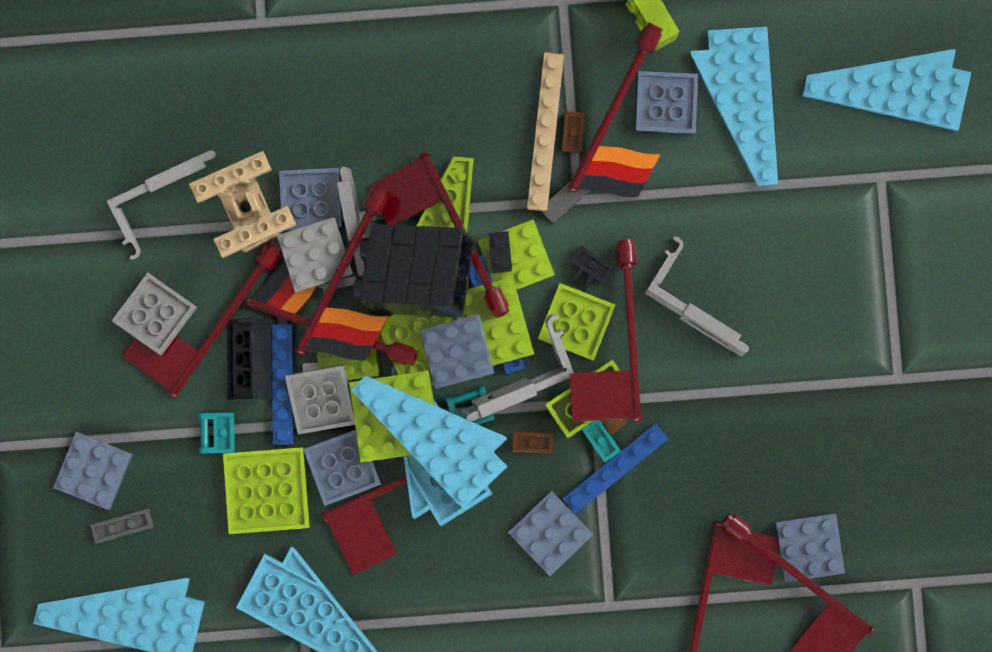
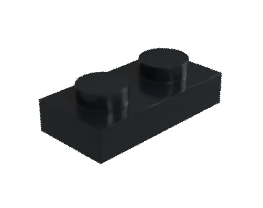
[489,231,512,273]

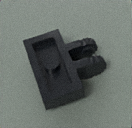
[570,246,614,291]

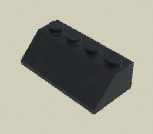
[227,318,272,400]

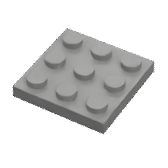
[277,217,353,293]
[112,273,197,356]
[285,364,355,434]

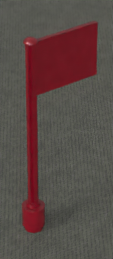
[369,152,510,318]
[569,239,643,422]
[122,241,282,398]
[321,475,407,575]
[721,512,874,652]
[688,521,779,652]

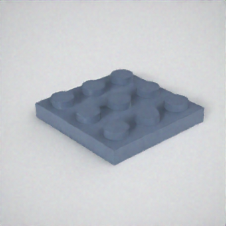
[635,71,698,134]
[279,168,342,231]
[420,314,494,389]
[303,430,381,506]
[53,432,133,510]
[508,491,593,576]
[775,513,845,582]

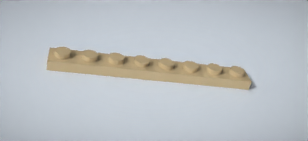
[527,52,564,212]

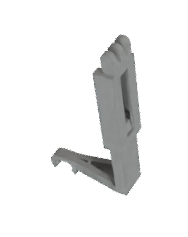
[107,151,216,259]
[311,167,365,299]
[645,237,749,356]
[461,314,573,422]

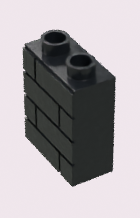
[354,224,474,318]

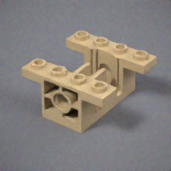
[189,151,296,258]

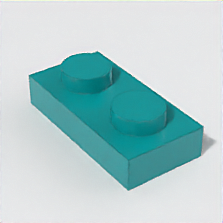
[582,421,621,463]

